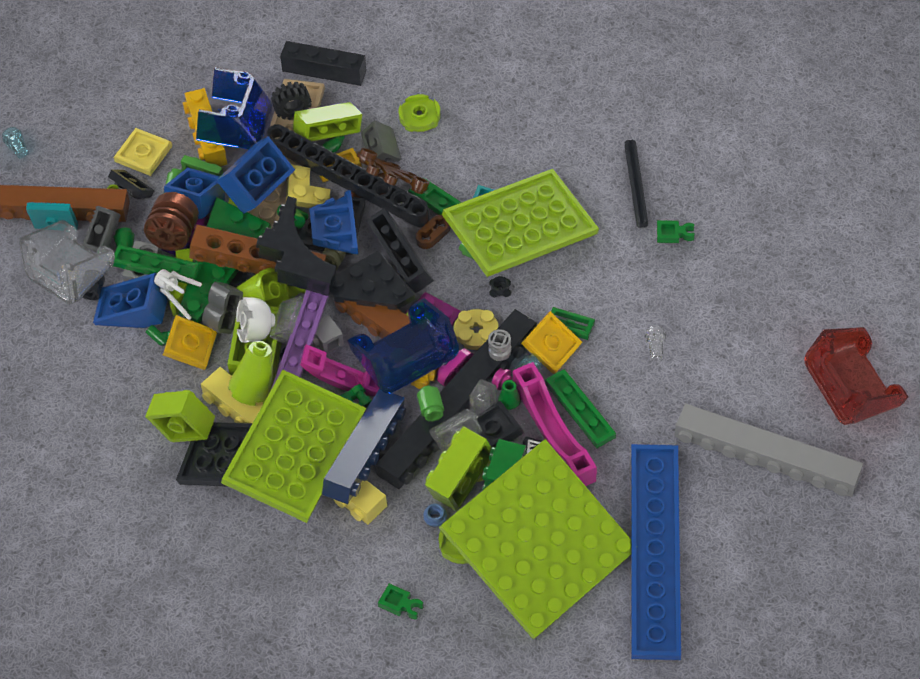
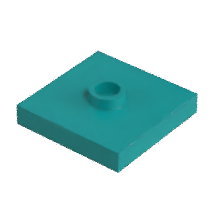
[26,202,78,230]

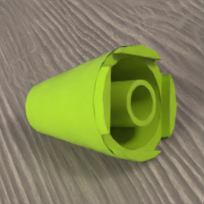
[236,268,289,311]
[228,341,274,406]

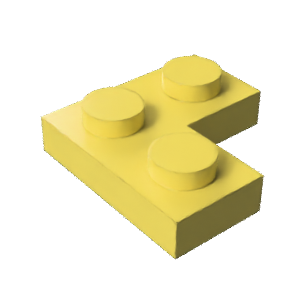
[286,164,330,208]

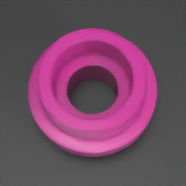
[492,368,512,391]

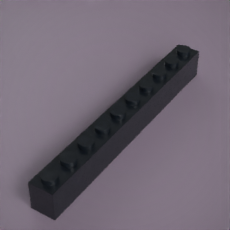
[376,309,537,489]

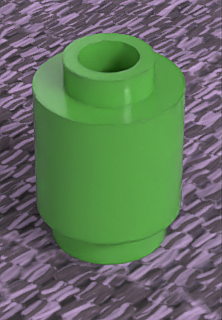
[417,385,444,421]

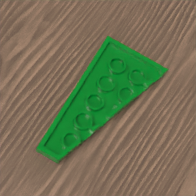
[179,197,271,323]

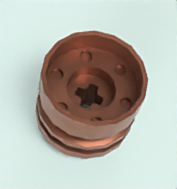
[144,192,199,251]

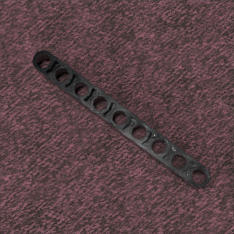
[267,124,429,227]

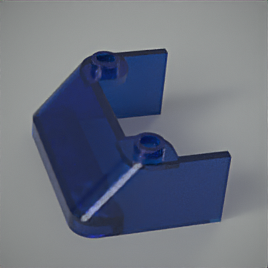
[196,67,273,150]

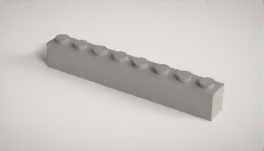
[675,403,863,497]

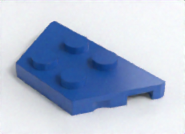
[309,190,359,254]

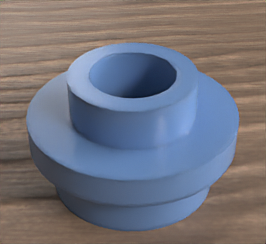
[423,504,447,527]

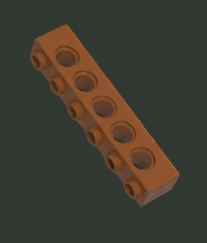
[189,225,326,275]

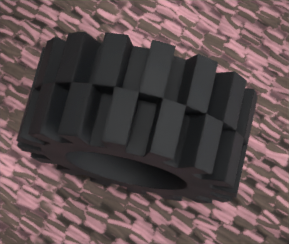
[271,82,312,120]

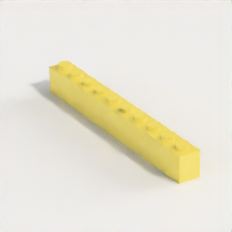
[201,367,387,525]

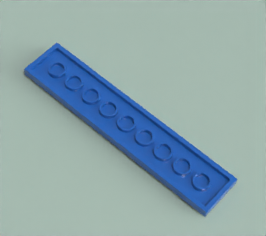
[631,444,681,660]

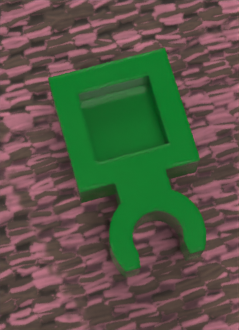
[657,220,695,243]
[378,583,424,620]

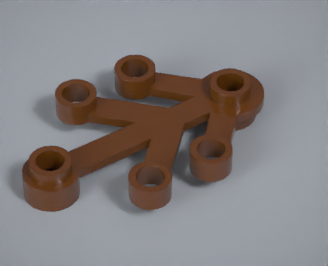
[357,148,430,194]

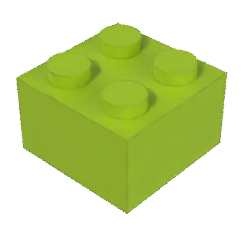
[145,390,216,442]

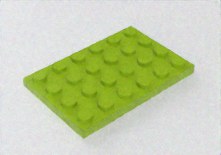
[442,169,599,277]
[221,370,366,523]

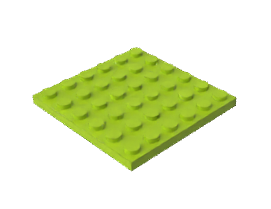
[439,439,637,639]

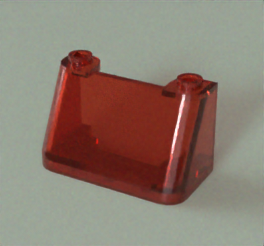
[804,327,908,425]

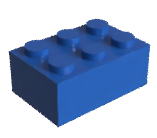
[216,136,295,214]

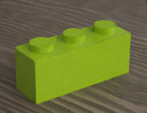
[293,102,362,141]

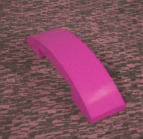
[300,344,388,396]

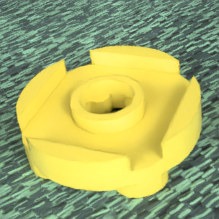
[454,309,499,350]

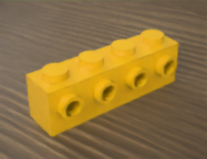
[182,88,228,167]

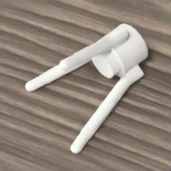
[154,269,202,320]

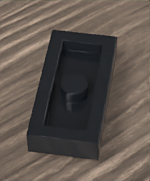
[108,170,154,199]

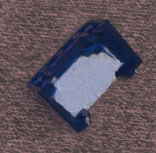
[347,298,459,394]

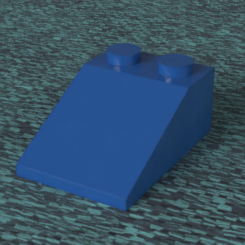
[93,273,168,328]

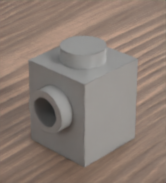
[313,315,344,354]

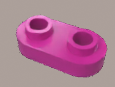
[437,348,474,386]

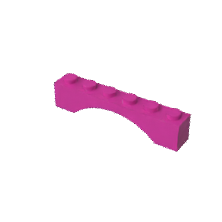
[513,362,597,486]

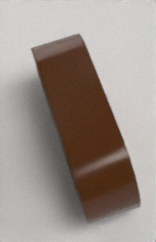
[416,215,450,249]

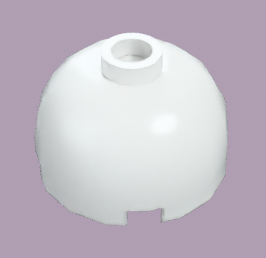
[236,297,275,343]

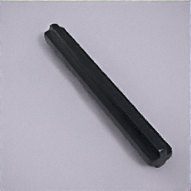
[625,139,648,228]

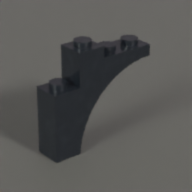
[256,196,336,296]

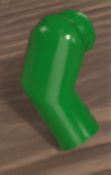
[322,135,345,152]
[145,325,171,346]

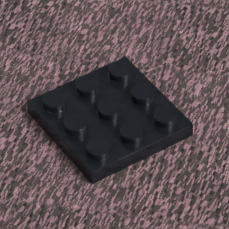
[176,422,253,487]

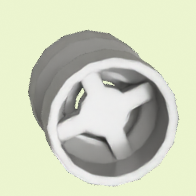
[488,329,511,361]

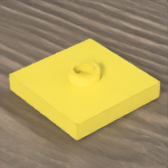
[114,128,172,176]

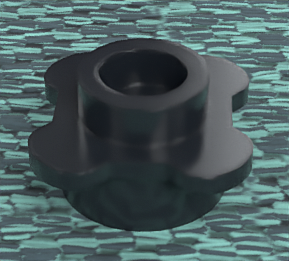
[489,276,511,298]

